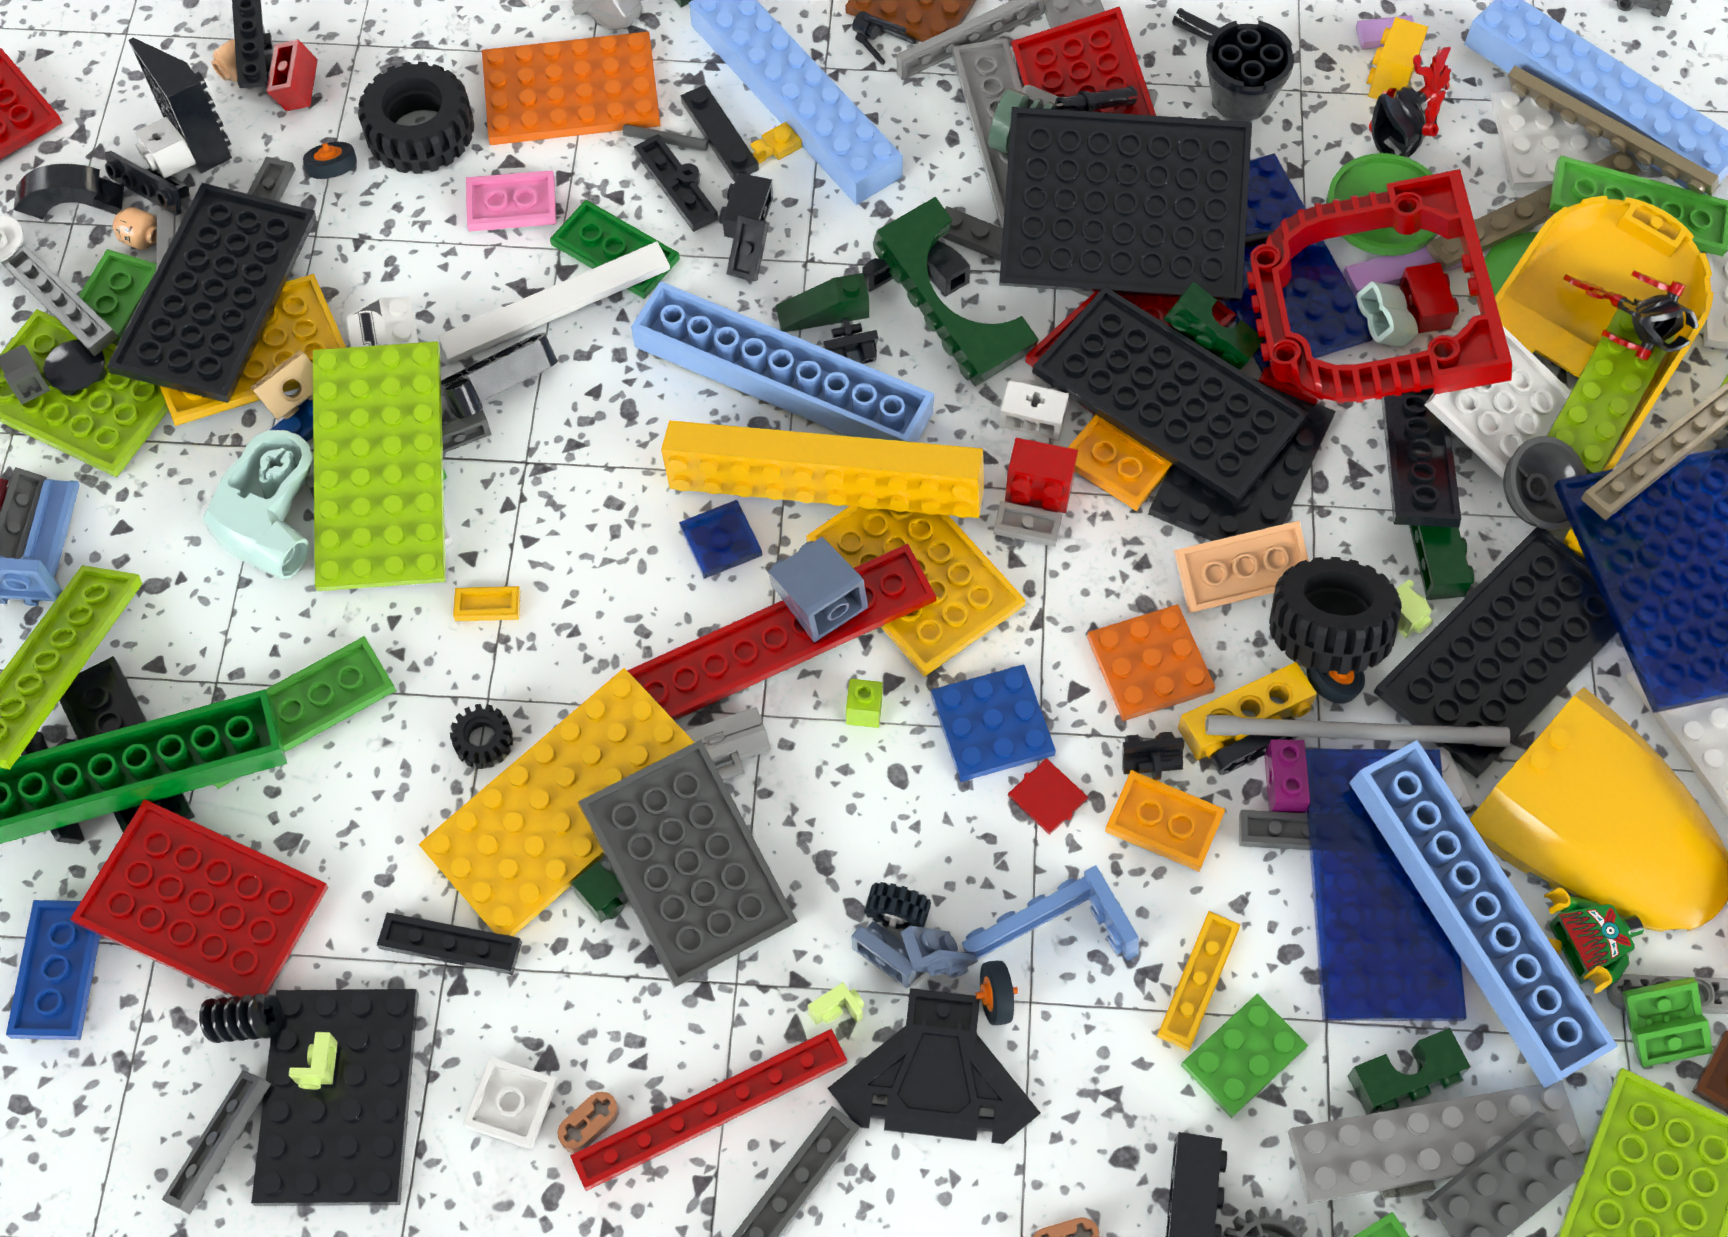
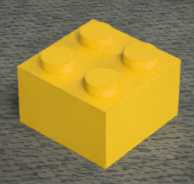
[1366,17,1428,100]

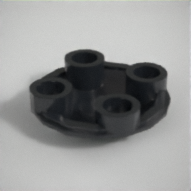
[43,340,107,395]

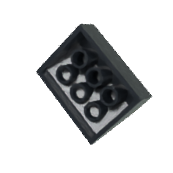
[128,37,232,174]

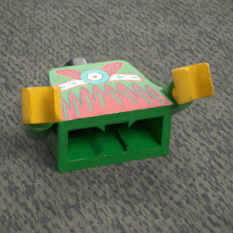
[1544,887,1644,994]

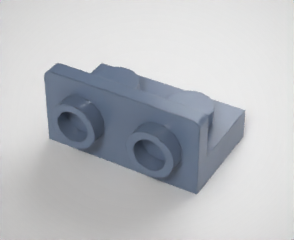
[851,921,920,989]
[901,926,978,978]

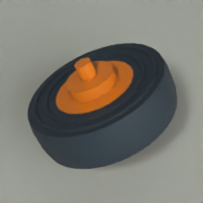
[303,141,357,179]
[1306,667,1365,704]
[975,960,1018,1026]

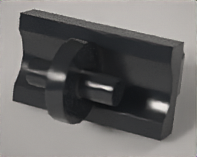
[822,317,879,364]
[1122,732,1184,780]

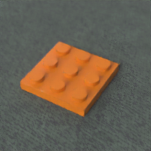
[1087,604,1216,721]

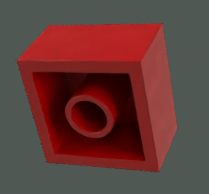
[1005,437,1078,513]

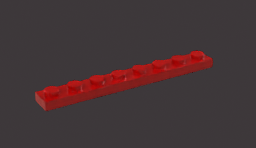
[570,1028,847,1191]

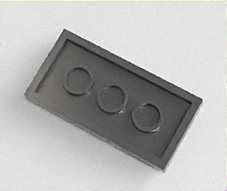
[1426,1111,1585,1237]

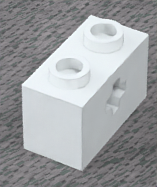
[135,117,196,179]
[999,380,1069,440]

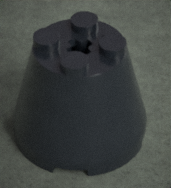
[1206,21,1294,122]

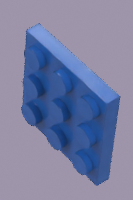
[931,664,1056,782]

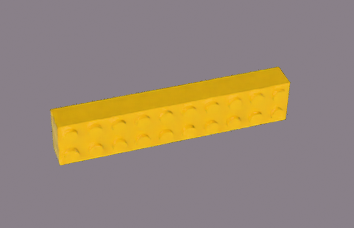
[661,420,984,518]

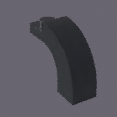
[13,164,124,220]
[862,241,970,297]

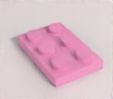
[466,170,557,232]

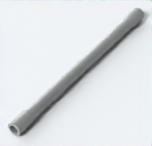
[1205,715,1510,747]

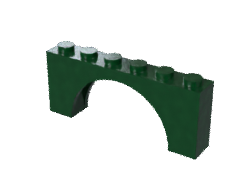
[873,196,1039,387]

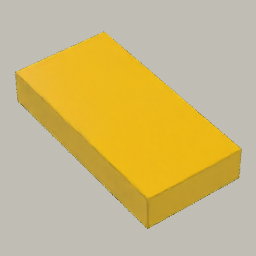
[453,586,521,621]

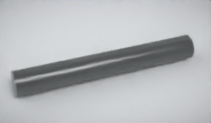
[623,124,709,151]

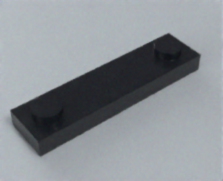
[680,84,759,181]
[377,912,522,975]

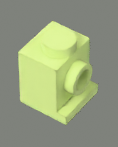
[1396,579,1433,638]

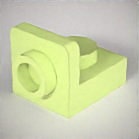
[808,982,865,1025]
[289,1032,338,1090]

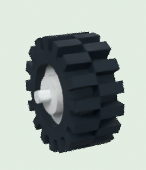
[864,882,931,930]

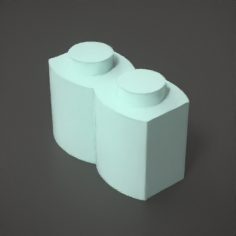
[1357,281,1418,347]

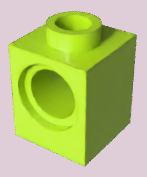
[846,678,883,728]

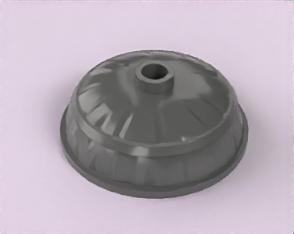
[1503,436,1589,530]

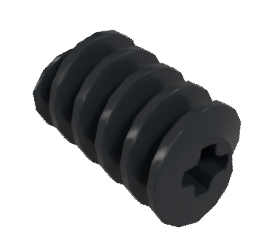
[199,993,283,1043]

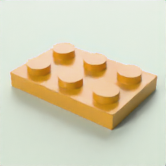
[1068,415,1173,511]
[1105,770,1226,872]

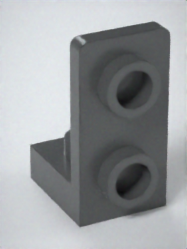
[0,345,50,404]

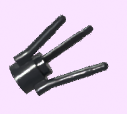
[852,11,917,65]

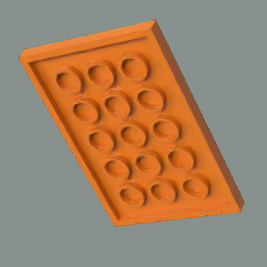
[482,31,661,145]

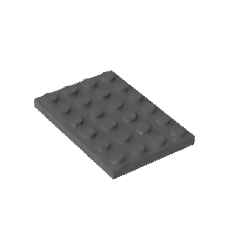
[578,740,798,988]

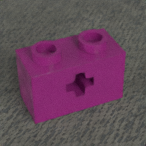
[1264,740,1310,813]

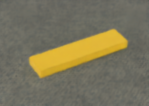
[1156,911,1241,1051]

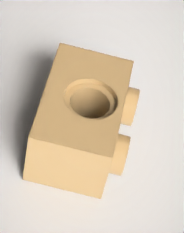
[250,350,313,420]

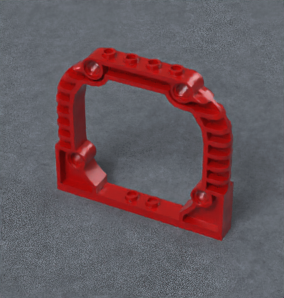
[1246,169,1512,404]

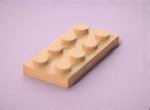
[1174,521,1309,613]

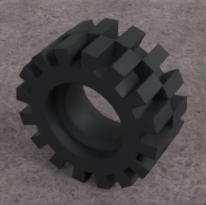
[450,704,514,769]

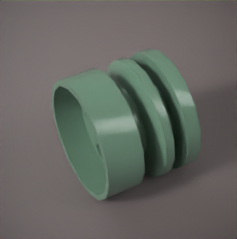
[988,88,1057,154]

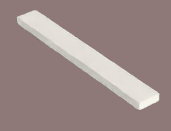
[437,241,671,364]

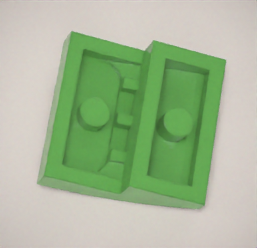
[1622,977,1713,1068]

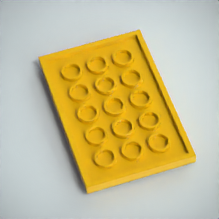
[159,274,346,426]
[806,506,1026,677]

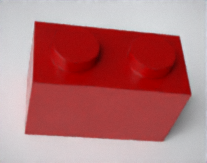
[266,39,318,111]
[1399,262,1459,334]

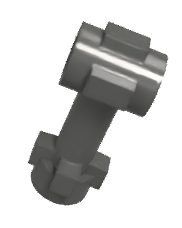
[1615,0,1672,18]

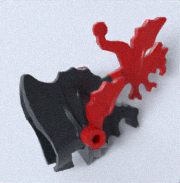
[1369,47,1451,157]
[1563,270,1699,361]

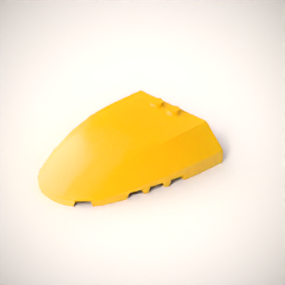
[1469,687,1728,932]

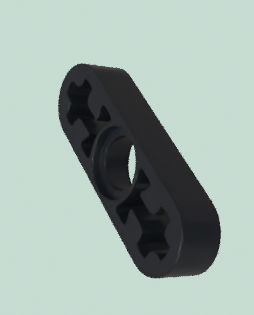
[1210,716,1297,775]

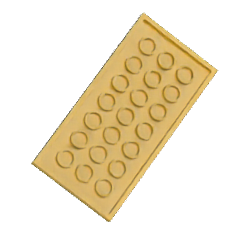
[418,668,695,936]

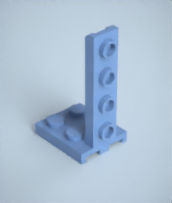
[0,479,80,606]
[962,865,1139,961]

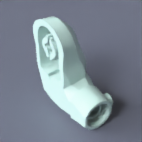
[203,430,312,580]

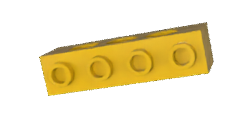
[1177,662,1317,761]

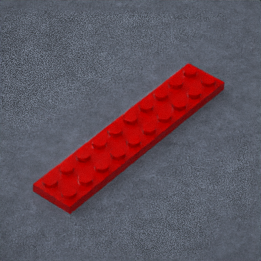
[627,543,936,721]

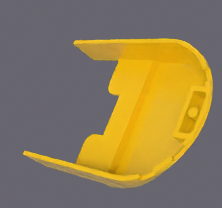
[1495,196,1714,483]

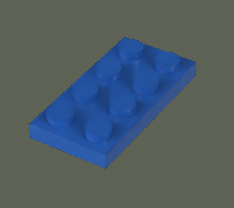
[6,900,100,1040]

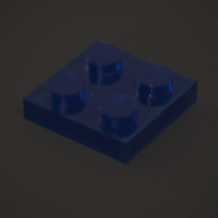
[679,500,762,579]

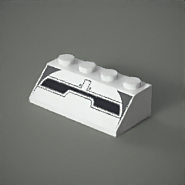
[346,297,419,347]

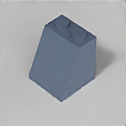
[768,537,868,643]

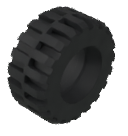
[358,61,474,174]
[1269,557,1402,674]

